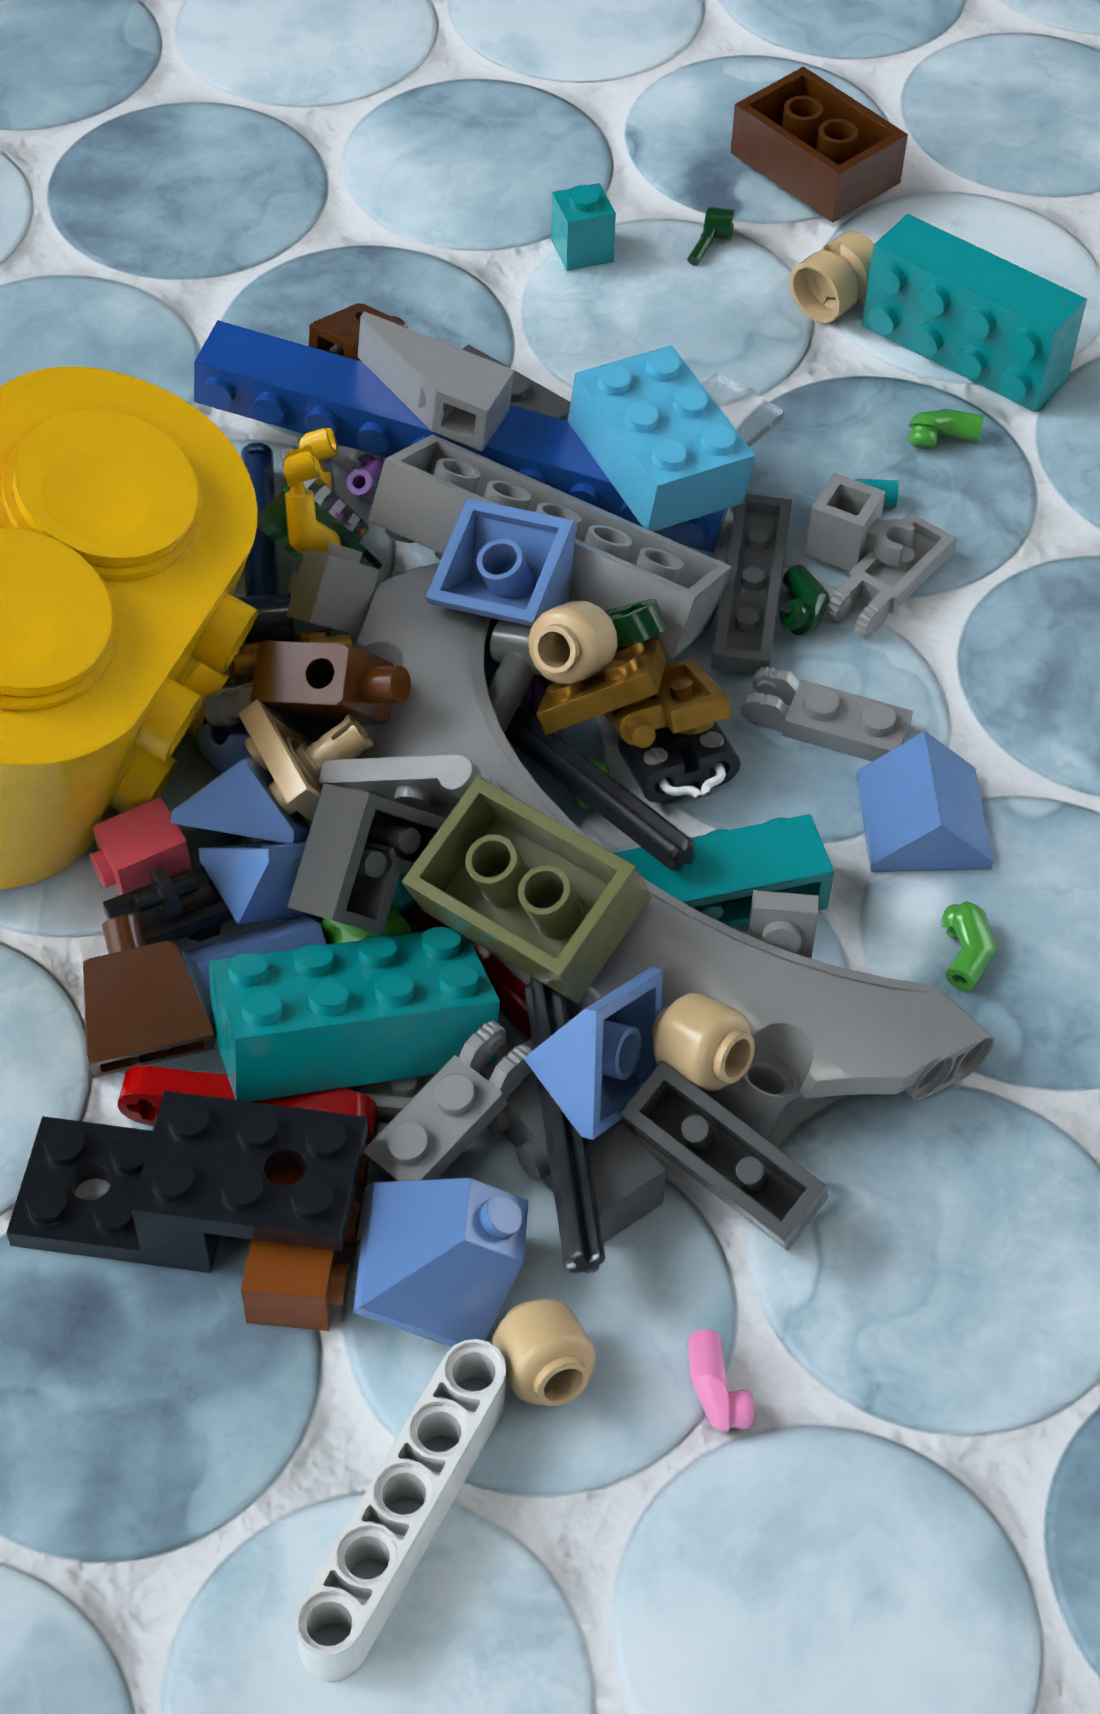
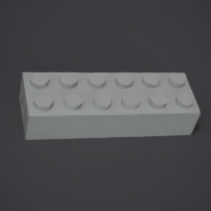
[368,434,732,659]

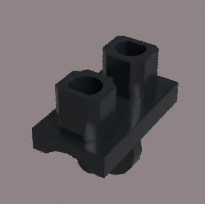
[103,865,234,945]

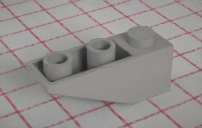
[358,311,515,451]

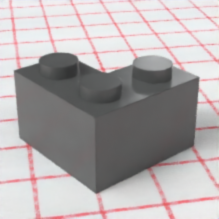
[287,783,446,935]

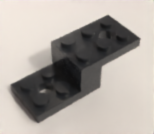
[6,1090,368,1273]

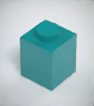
[551,183,616,271]

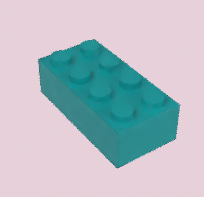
[861,213,1087,413]
[209,927,500,1102]

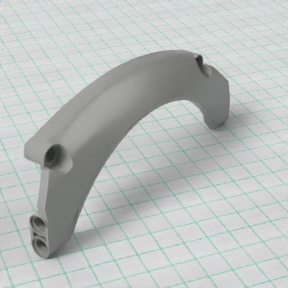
[325,563,994,1140]

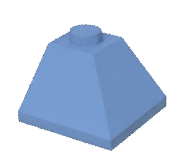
[353,1178,528,1348]

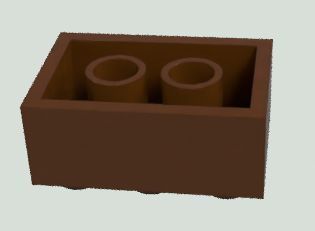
[730,66,908,223]

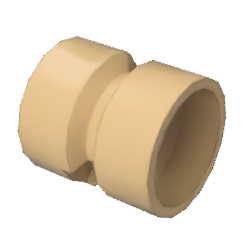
[789,231,874,324]

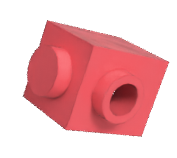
[89,797,192,895]

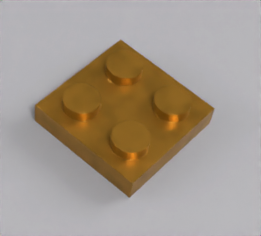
[536,637,667,735]

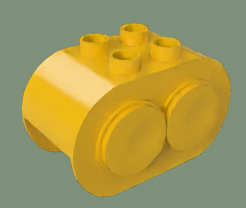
[0,366,258,890]

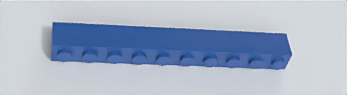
[194,320,729,553]

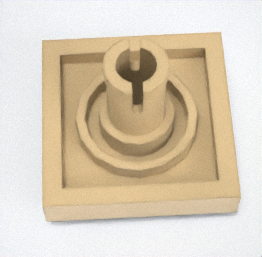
[238,699,374,828]

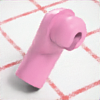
[687,1329,754,1434]

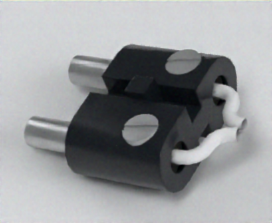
[617,722,741,803]

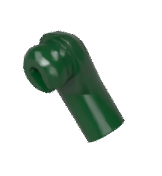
[780,565,829,635]

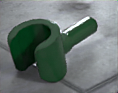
[687,207,735,266]

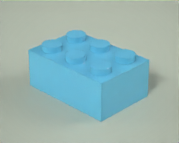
[568,345,755,532]

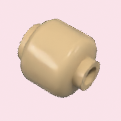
[528,601,618,684]
[652,993,755,1091]
[492,1299,596,1406]

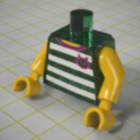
[257,428,383,569]

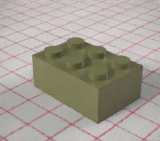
[401,777,652,1004]

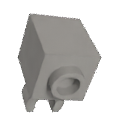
[805,473,915,572]
[286,543,380,636]

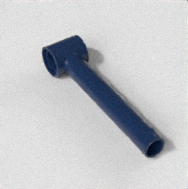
[236,443,294,645]

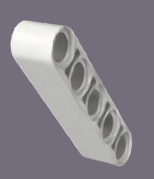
[294,1339,506,1682]

